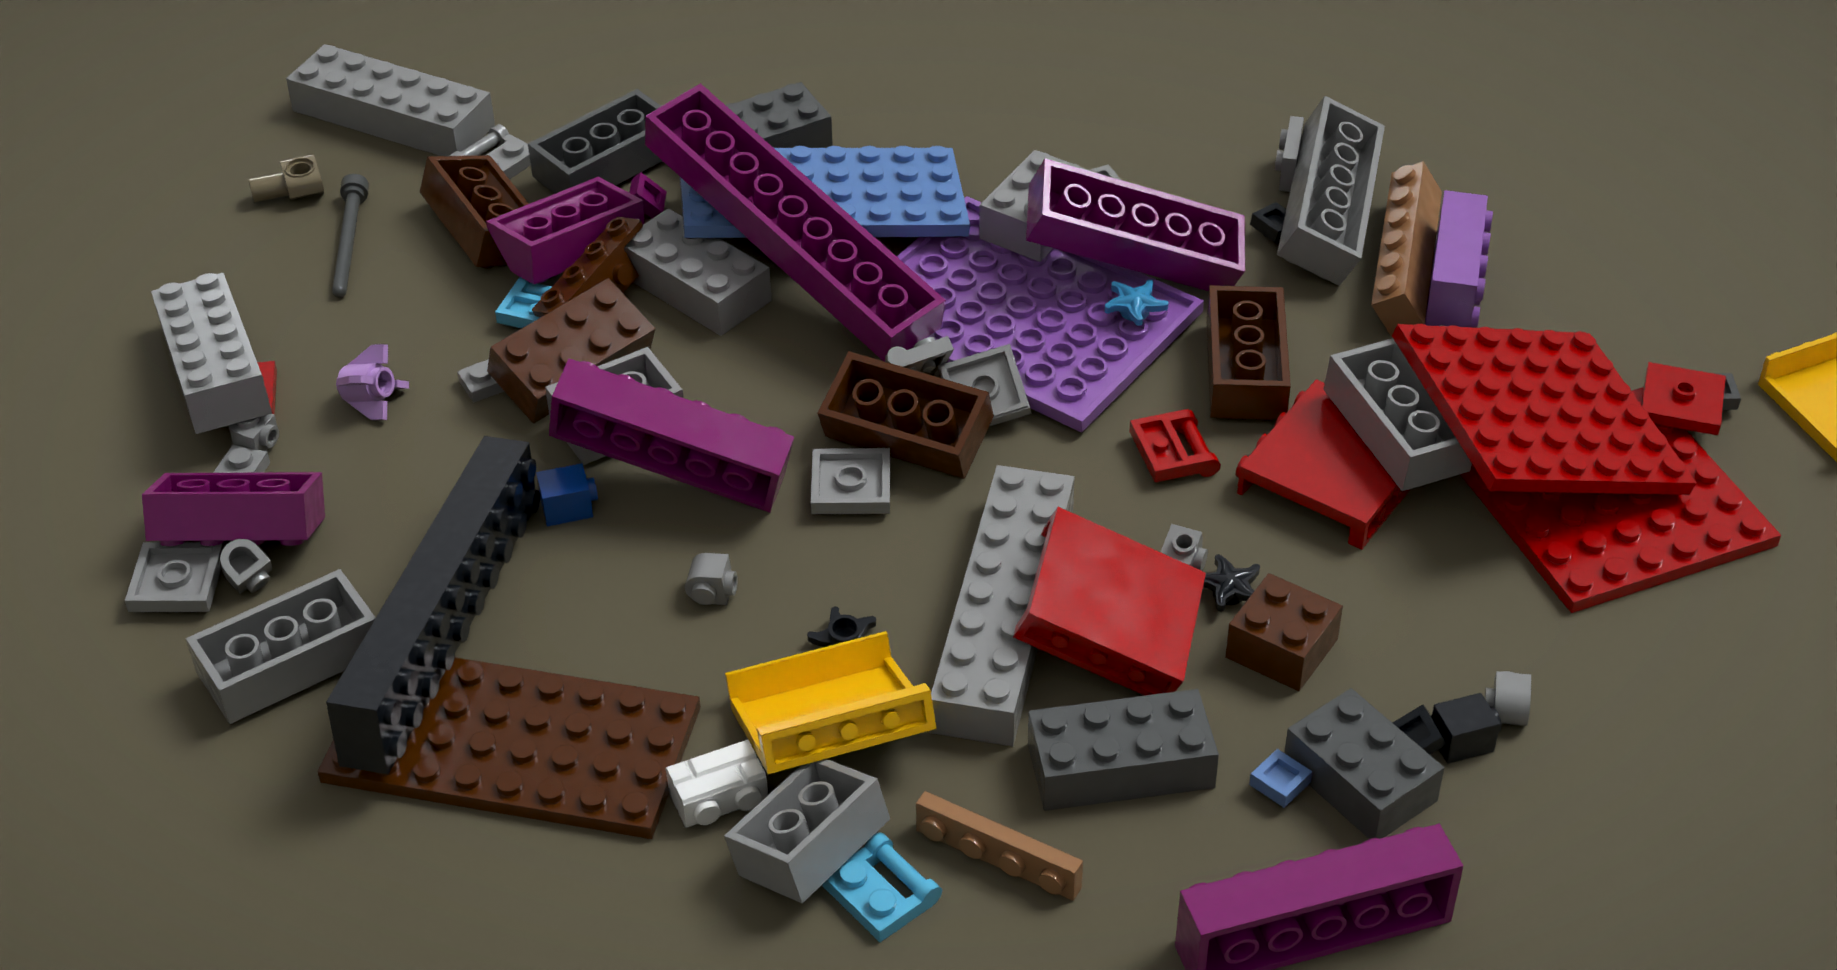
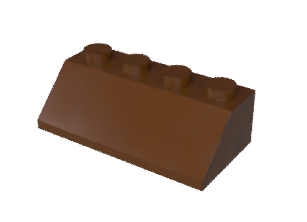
[420,155,529,268]

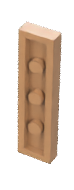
[916,791,1083,901]

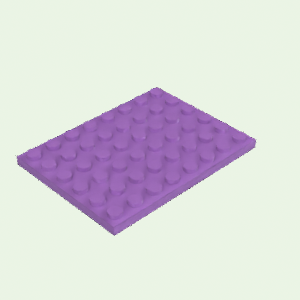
[897,196,1204,433]

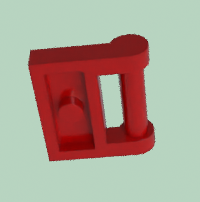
[1129,409,1221,482]

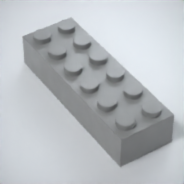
[286,44,495,156]
[1277,96,1385,286]
[151,273,272,434]

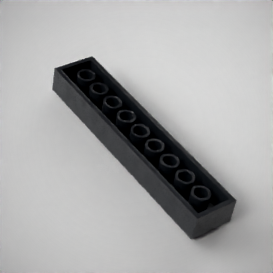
[326,436,540,774]

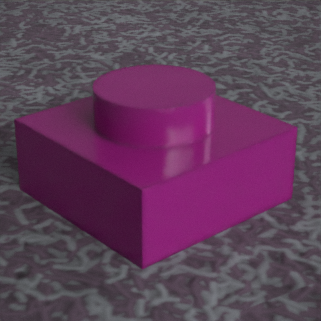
[629,172,667,219]

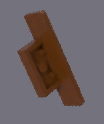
[532,217,643,317]

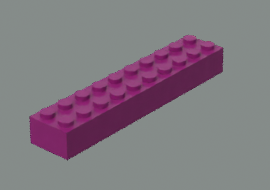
[645,83,946,362]

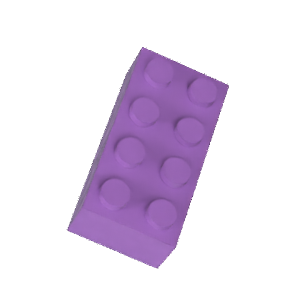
[1425,190,1493,328]

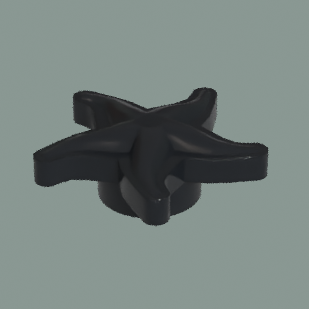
[1203,554,1260,612]
[807,606,876,647]

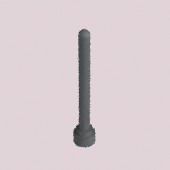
[332,174,369,298]

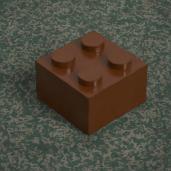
[1225,573,1343,692]

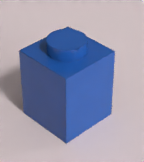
[536,463,598,527]

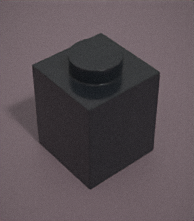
[1432,693,1502,764]

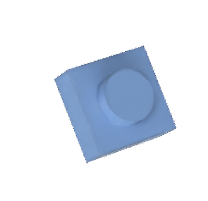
[1249,749,1312,808]

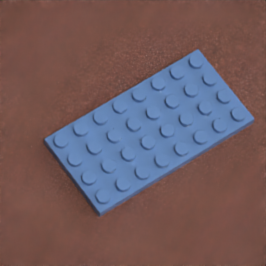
[680,146,970,238]

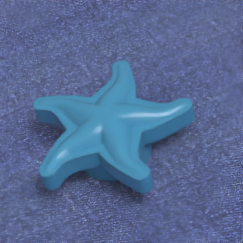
[1104,280,1168,326]

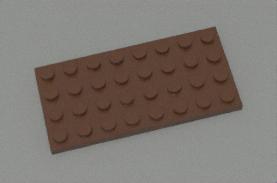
[317,657,701,839]

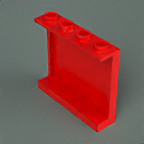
[1235,379,1410,550]
[1013,507,1206,696]

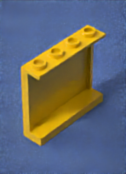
[1758,332,1837,462]
[725,631,937,774]

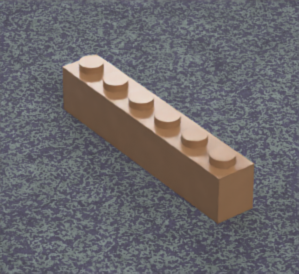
[1371,161,1442,336]

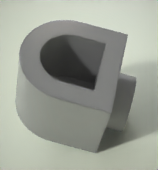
[228,414,279,451]
[1161,524,1208,571]
[220,539,272,594]
[685,553,738,605]
[1484,671,1531,726]

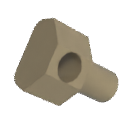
[249,154,324,203]

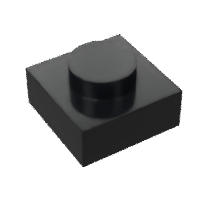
[1250,202,1286,243]
[1392,704,1447,755]

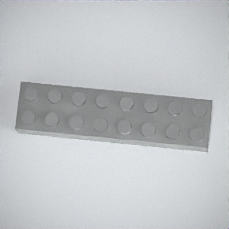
[930,465,1075,747]

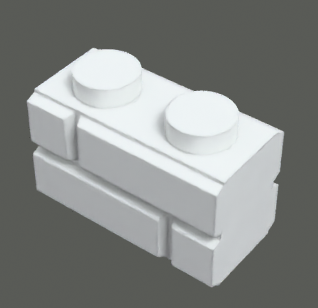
[666,739,768,828]

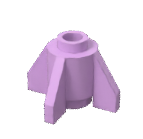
[336,344,409,420]

